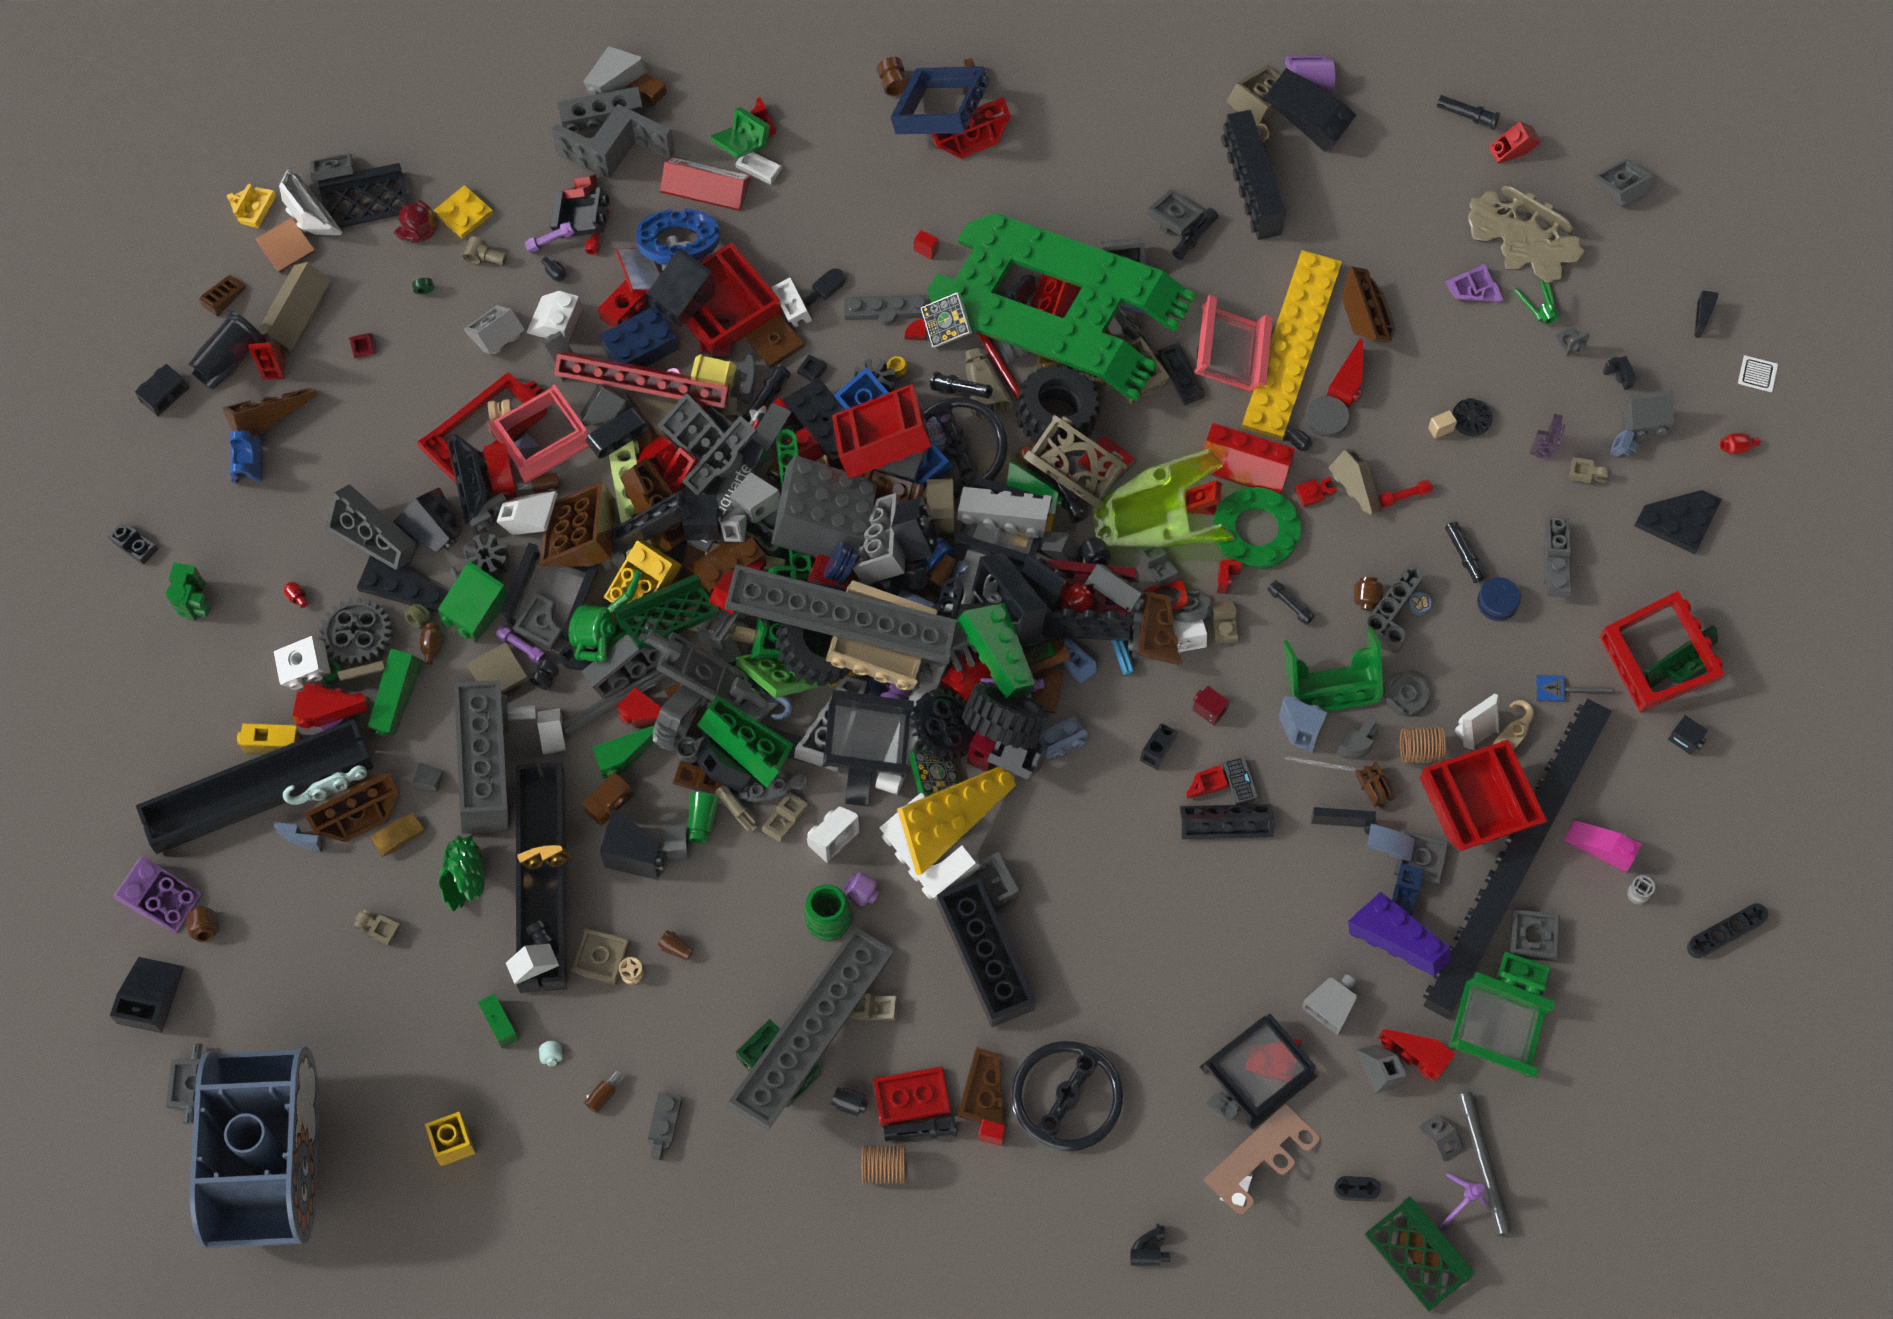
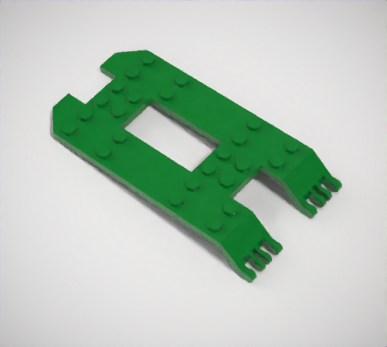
[927,213,1197,401]

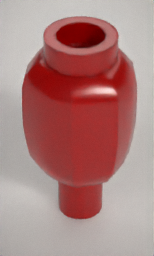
[1719,433,1760,454]

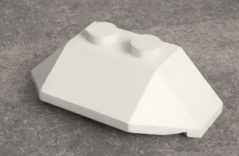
[279,169,343,235]

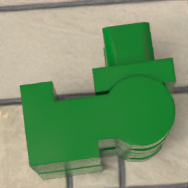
[166,562,211,621]

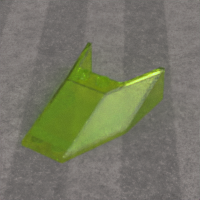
[1092,449,1235,548]

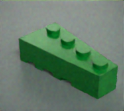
[751,566,796,659]
[956,603,1035,699]
[697,695,793,788]

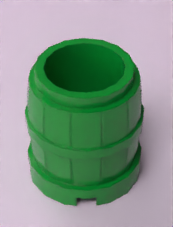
[804,884,851,941]

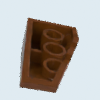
[223,388,317,436]

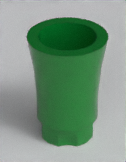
[687,792,721,844]

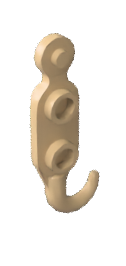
[1493,700,1534,750]

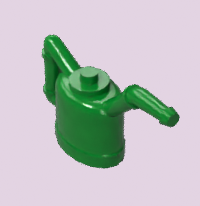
[569,570,642,663]

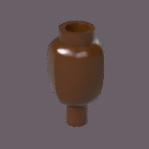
[420,623,442,665]

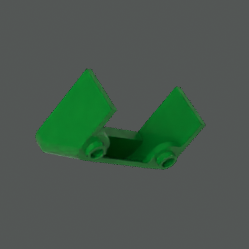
[1283,627,1383,712]

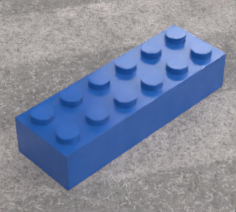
[834,367,953,488]

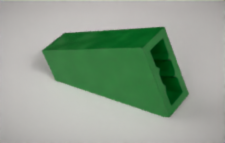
[368,649,424,737]

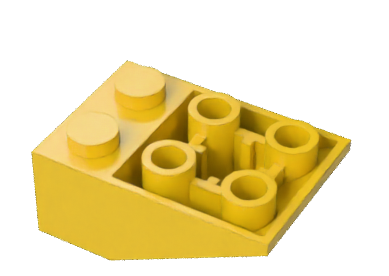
[604,540,682,603]

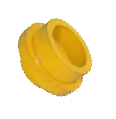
[887,356,908,377]

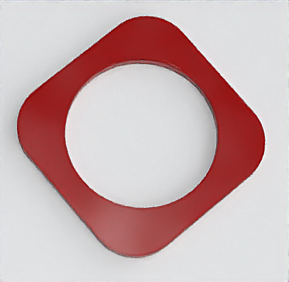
[1143,580,1188,611]

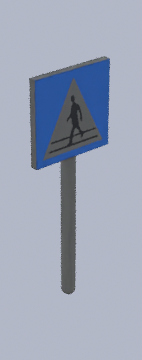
[1536,675,1614,702]

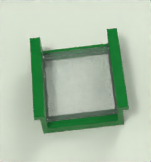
[1449,972,1555,1078]

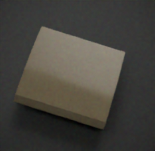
[466,643,528,695]

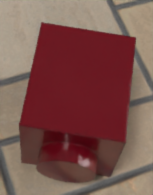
[1193,686,1229,726]

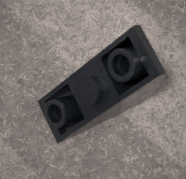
[698,734,753,792]

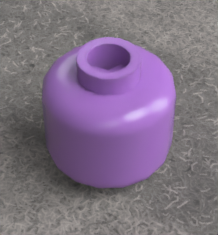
[843,872,879,907]

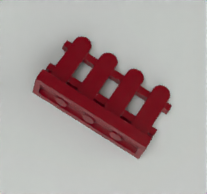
[1048,559,1140,617]

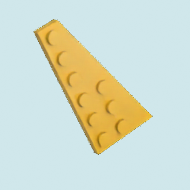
[897,767,1016,875]

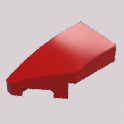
[1186,765,1229,799]

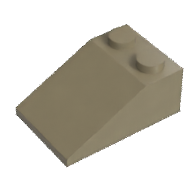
[1227,65,1280,125]

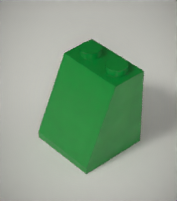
[438,561,507,642]

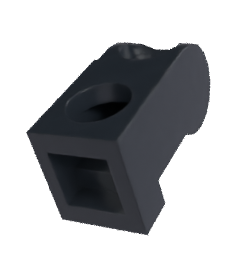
[1140,723,1178,770]

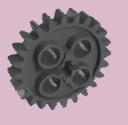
[319,597,393,667]

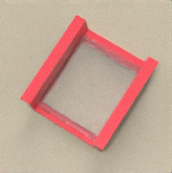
[1195,295,1273,392]

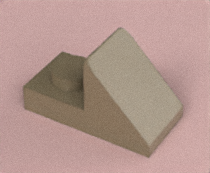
[1211,600,1238,644]

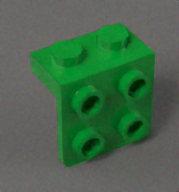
[710,107,770,158]
[1496,952,1550,995]

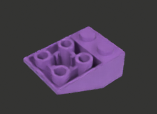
[113,856,202,933]

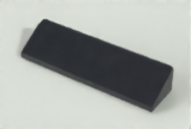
[706,406,769,472]
[612,491,690,553]

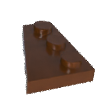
[1137,592,1182,666]
[957,1047,1004,1125]

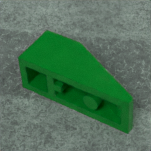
[592,725,655,779]

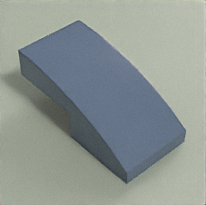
[274,822,323,852]
[1366,824,1415,861]

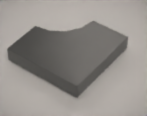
[513,593,563,651]

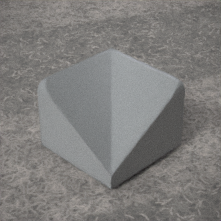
[720,514,746,542]

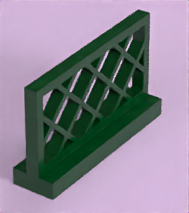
[614,574,720,650]
[1364,1196,1475,1313]

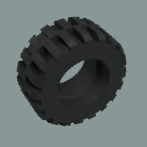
[1015,365,1101,448]
[775,622,852,686]

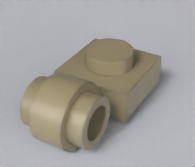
[354,909,401,946]

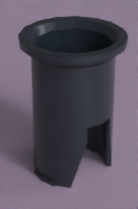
[188,309,266,390]

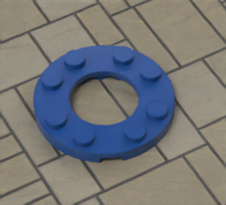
[636,208,720,264]

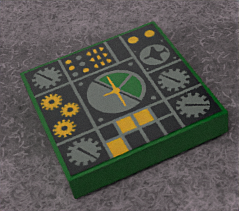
[909,751,960,796]

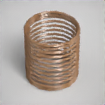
[1400,727,1446,764]
[862,1145,905,1184]

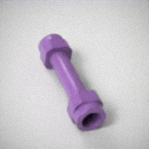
[525,222,575,253]
[496,625,546,664]

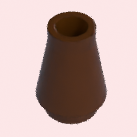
[929,554,956,589]
[657,930,694,961]

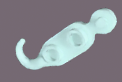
[283,766,367,805]

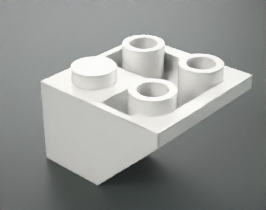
[497,491,558,535]

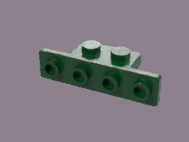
[1645,625,1718,688]

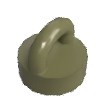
[404,604,430,628]

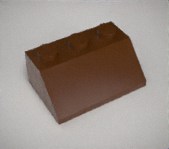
[686,534,766,598]

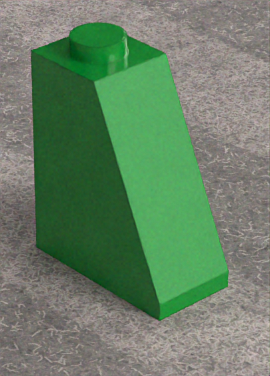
[1006,459,1063,514]

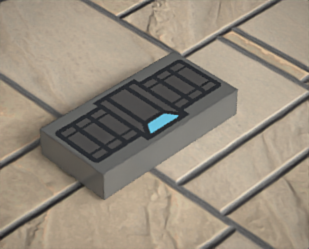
[1222,756,1258,805]

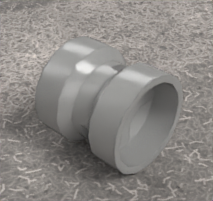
[1627,875,1655,905]

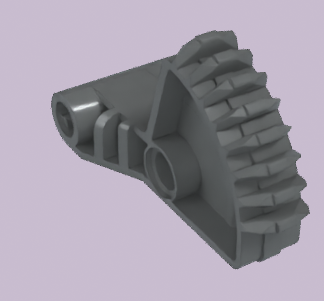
[653,683,712,751]

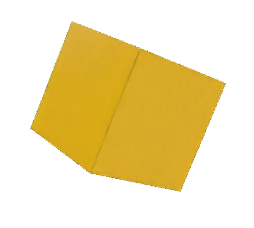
[425,1112,476,1166]

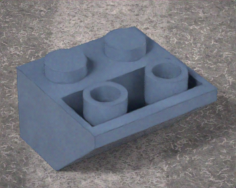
[1278,696,1327,753]

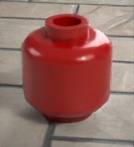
[1061,583,1095,613]

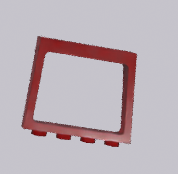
[1599,591,1724,713]

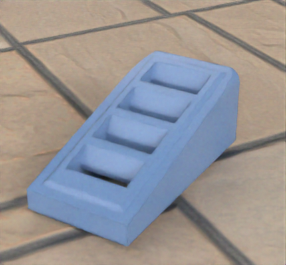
[1061,638,1097,683]

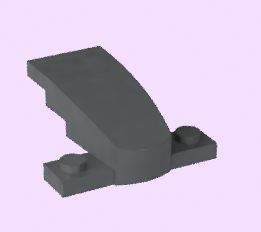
[658,393,758,495]

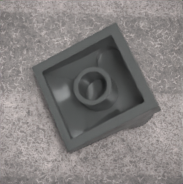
[1594,158,1654,205]

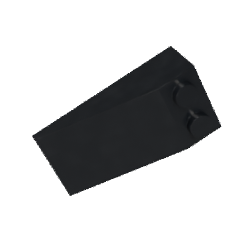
[1264,68,1356,152]

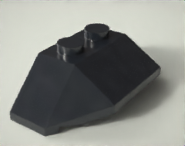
[446,434,492,524]

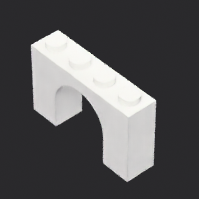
[880,793,982,900]

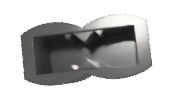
[745,519,785,558]

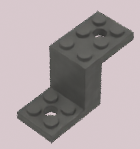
[552,104,674,178]

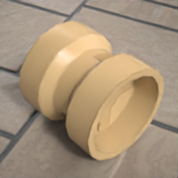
[488,399,512,421]

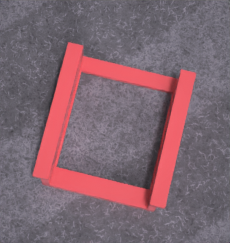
[487,384,589,484]

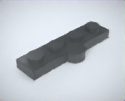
[844,295,929,326]

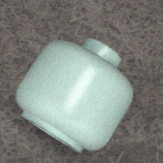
[539,1041,563,1066]

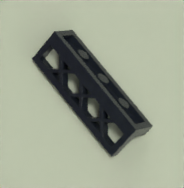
[1180,804,1274,839]

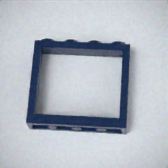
[890,66,990,134]

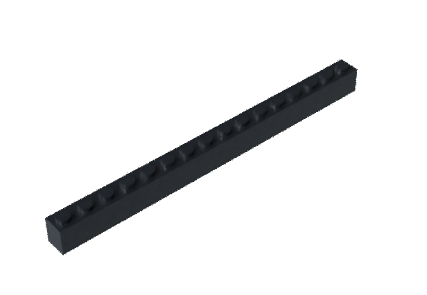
[1423,698,1612,1020]

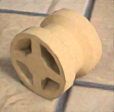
[619,957,644,985]

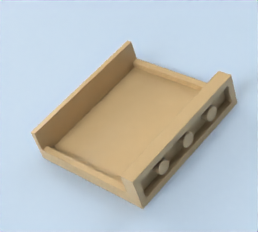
[826,580,937,690]

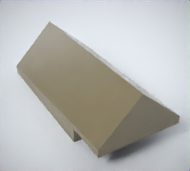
[258,262,332,353]

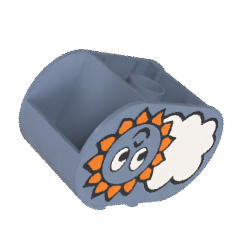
[190,1047,320,1249]

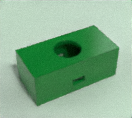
[478,993,518,1048]

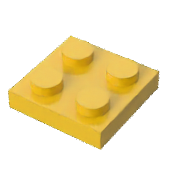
[433,185,493,239]

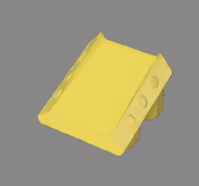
[691,354,737,410]

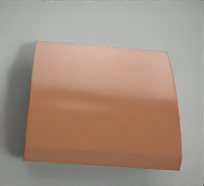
[255,218,314,273]

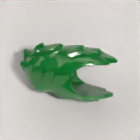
[438,835,486,912]

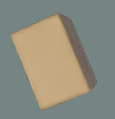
[1428,410,1457,439]

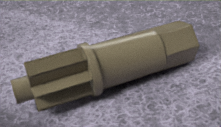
[715,785,758,832]

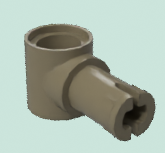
[462,237,507,266]

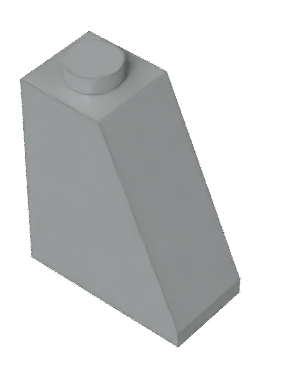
[583,46,647,96]

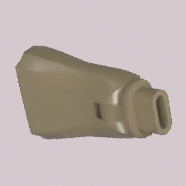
[965,348,1013,419]

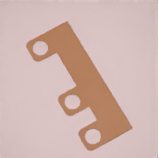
[1203,1104,1320,1214]

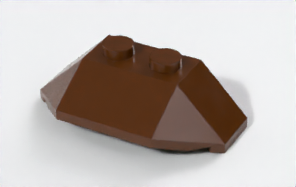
[1342,266,1395,343]
[304,772,399,842]

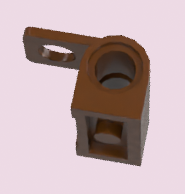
[581,772,635,826]

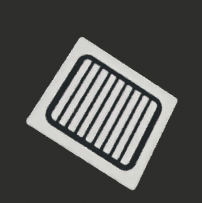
[1738,355,1778,392]

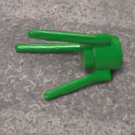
[1514,280,1560,324]

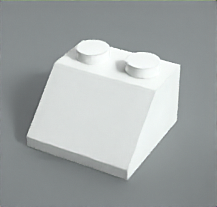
[527,291,582,342]
[807,806,860,863]

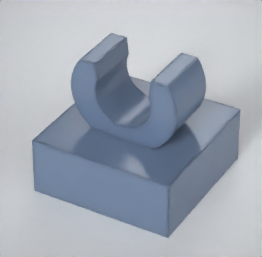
[1610,429,1639,457]

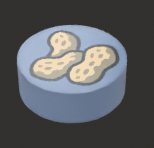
[1408,592,1431,615]

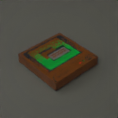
[1023,635,1070,674]

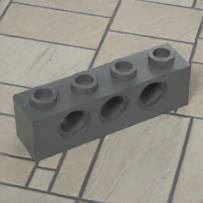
[557,87,644,133]

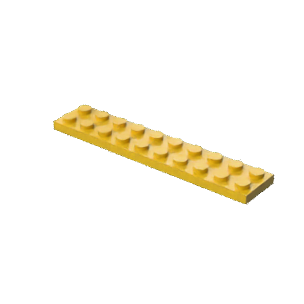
[1241,250,1342,441]

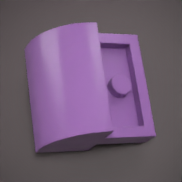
[1285,56,1335,92]

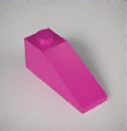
[1564,820,1642,872]

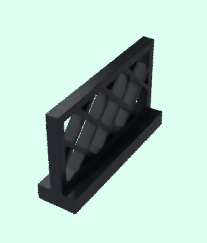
[318,163,409,228]

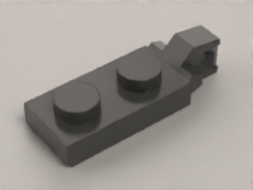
[648,1092,682,1160]

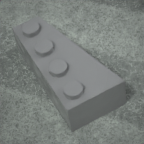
[957,487,1052,538]
[853,493,905,585]
[794,676,867,772]

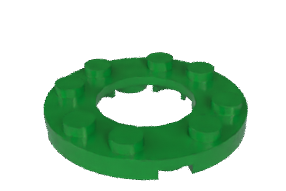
[1212,487,1301,569]

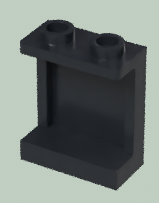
[550,187,610,238]

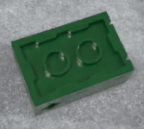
[736,1019,821,1108]

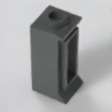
[1084,564,1146,612]

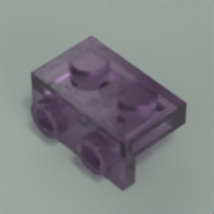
[1530,414,1565,458]

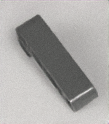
[1364,565,1423,653]

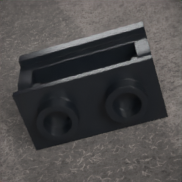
[135,364,189,417]

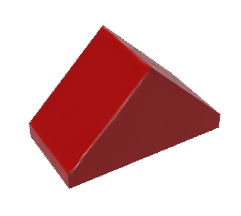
[662,446,698,494]

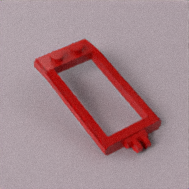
[417,372,547,484]

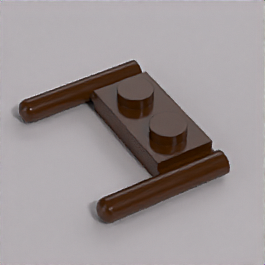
[864,469,924,502]

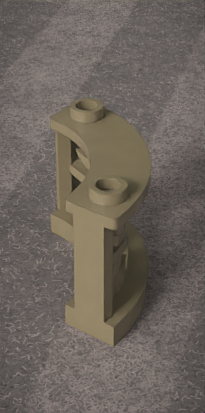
[1024,415,1128,509]

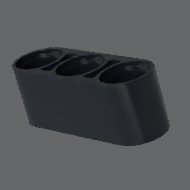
[585,407,650,459]

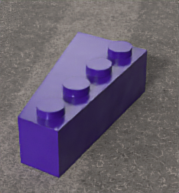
[1348,892,1451,976]

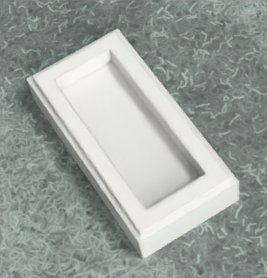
[735,152,782,185]

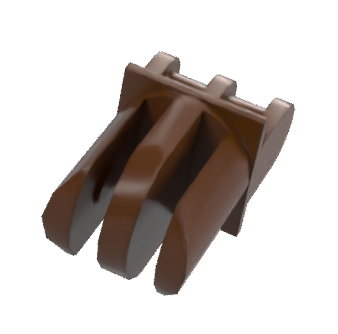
[1355,762,1395,808]

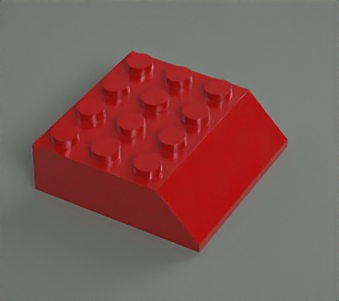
[685,242,782,358]
[832,384,932,479]
[1419,740,1547,852]

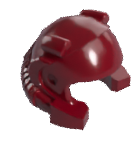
[394,200,437,243]

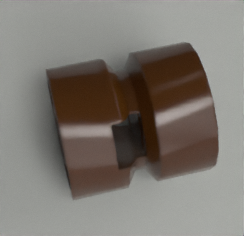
[877,57,909,96]

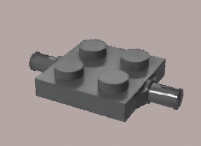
[166,1043,203,1125]

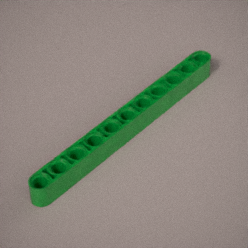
[777,429,821,656]

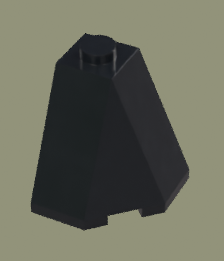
[393,487,461,552]

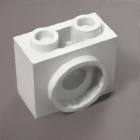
[274,636,331,690]

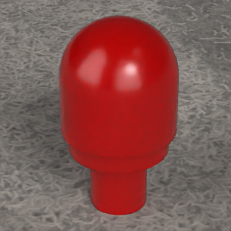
[283,582,308,608]

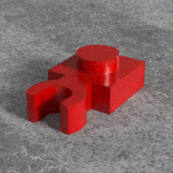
[1295,477,1337,508]

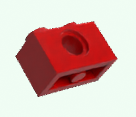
[598,279,647,328]

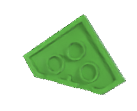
[735,654,829,698]

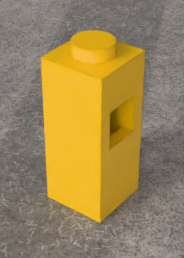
[237,723,301,754]

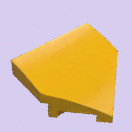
[227,184,277,228]

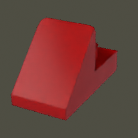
[1182,480,1222,515]

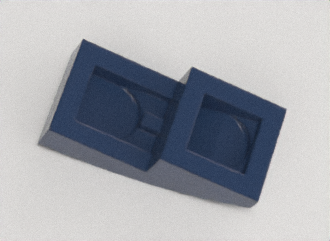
[1392,863,1424,916]

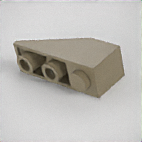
[1329,449,1382,515]

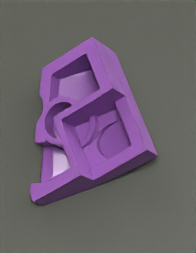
[1445,264,1503,302]

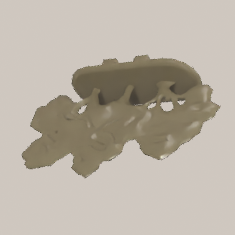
[1467,186,1585,283]

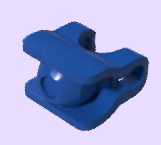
[230,431,262,483]

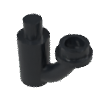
[1130,1223,1170,1266]

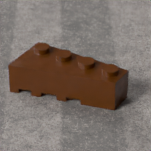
[620,457,686,553]

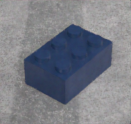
[599,308,678,367]

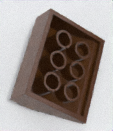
[539,482,616,567]

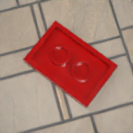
[872,1066,951,1127]

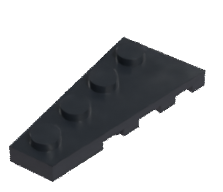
[357,555,448,613]

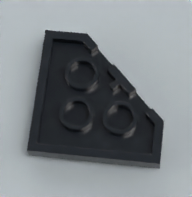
[1634,490,1722,554]

